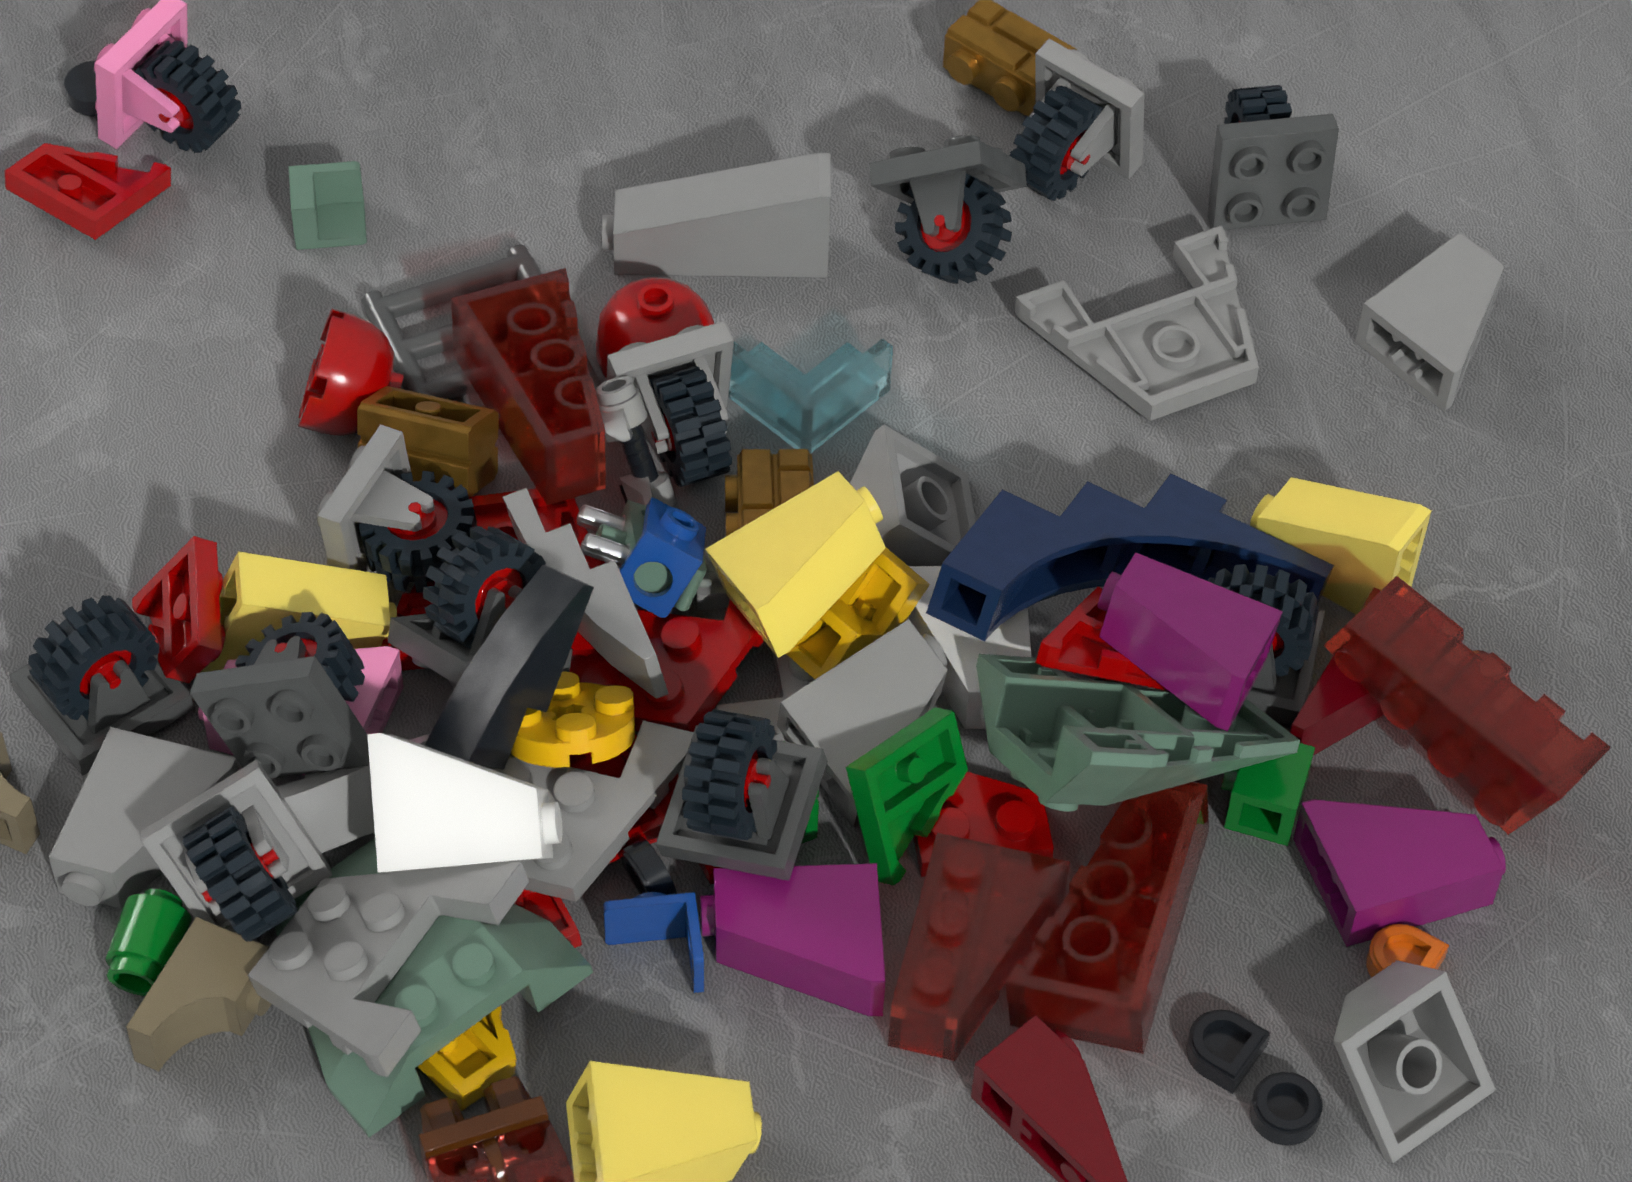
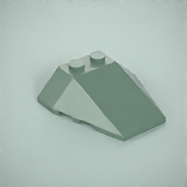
[976,654,1300,812]
[274,838,593,1138]

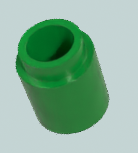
[105,889,192,996]

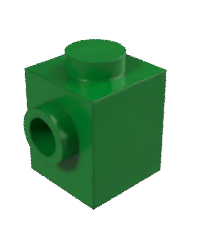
[1221,743,1315,846]

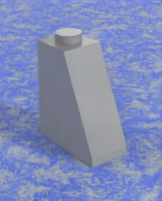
[1355,232,1505,412]
[777,619,948,827]
[49,727,238,909]

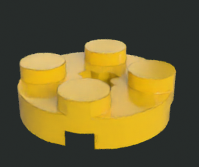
[511,671,635,768]

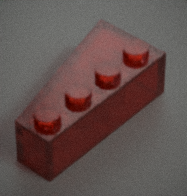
[451,268,606,505]
[1324,576,1611,835]
[1005,782,1209,1054]

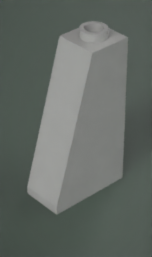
[602,153,831,278]

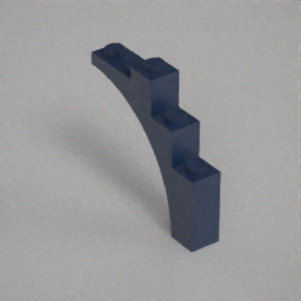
[926,473,1334,642]

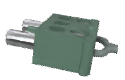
[577,500,721,611]

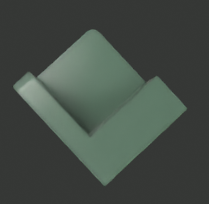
[288,161,367,250]

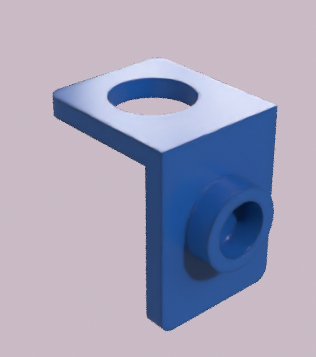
[619,498,706,618]
[603,892,704,993]

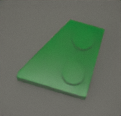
[846,707,968,886]

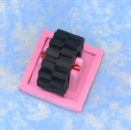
[94,0,241,153]

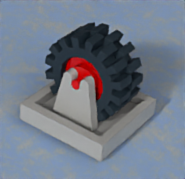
[1009,38,1145,201]
[606,321,734,487]
[317,424,477,593]
[140,759,332,942]

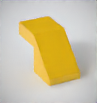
[786,547,930,679]

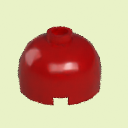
[596,277,714,378]
[297,308,404,436]

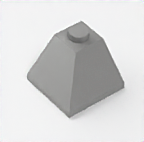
[850,425,976,566]
[1333,960,1496,1163]

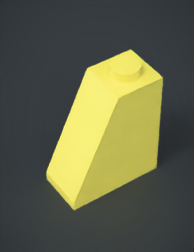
[705,471,886,658]
[1250,477,1432,615]
[200,551,397,673]
[566,1061,762,1182]

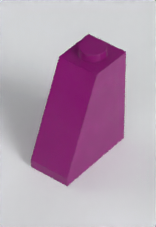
[1098,553,1283,732]
[1293,799,1506,947]
[700,863,886,1017]

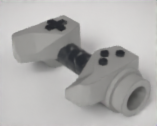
[593,376,677,507]

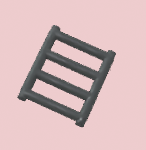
[361,244,601,435]

